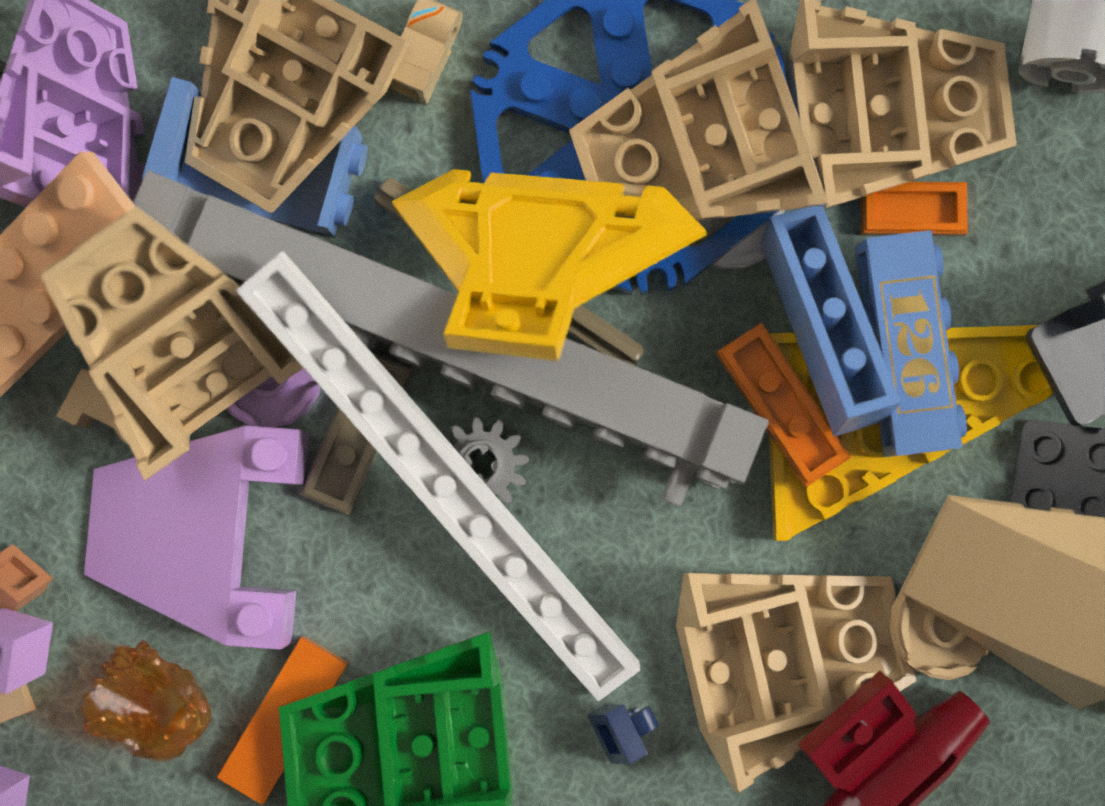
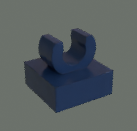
[587,704,659,765]

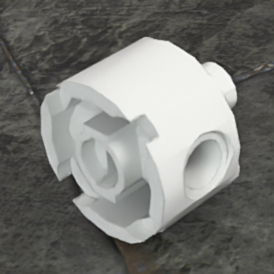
[1019,0,1105,94]

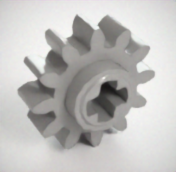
[452,417,529,504]

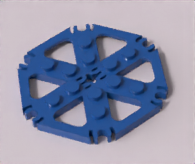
[470,0,786,295]

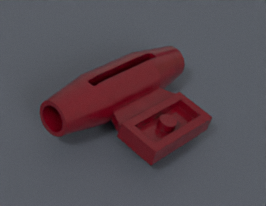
[798,670,990,806]

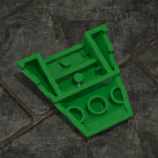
[279,631,513,806]

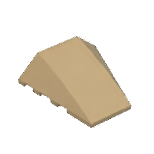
[569,0,829,221]
[786,0,1017,209]
[40,205,304,481]
[901,495,1105,710]
[676,573,917,793]

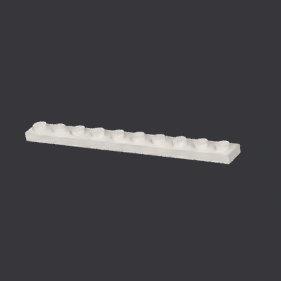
[236,251,640,702]

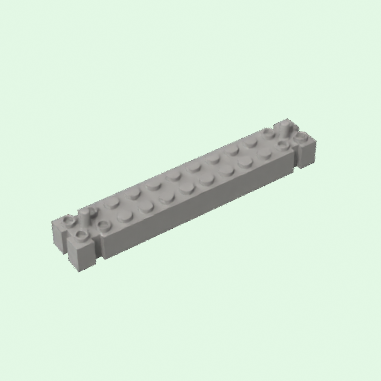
[133,170,769,507]

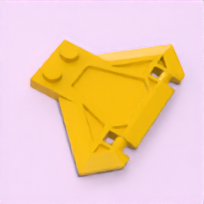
[391,169,706,361]

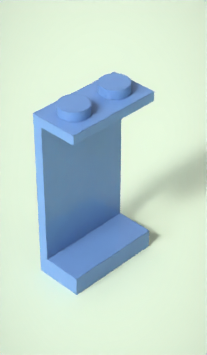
[142,77,368,237]

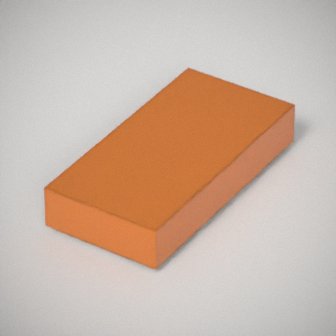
[860,182,968,236]

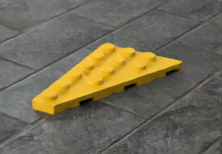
[769,325,1054,541]

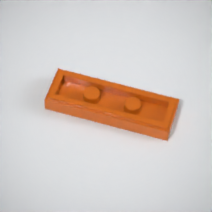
[715,322,852,487]
[217,636,349,806]

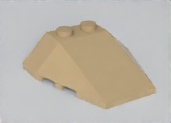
[185,0,410,213]

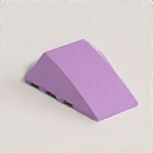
[0,0,146,208]

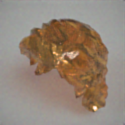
[81,640,211,762]

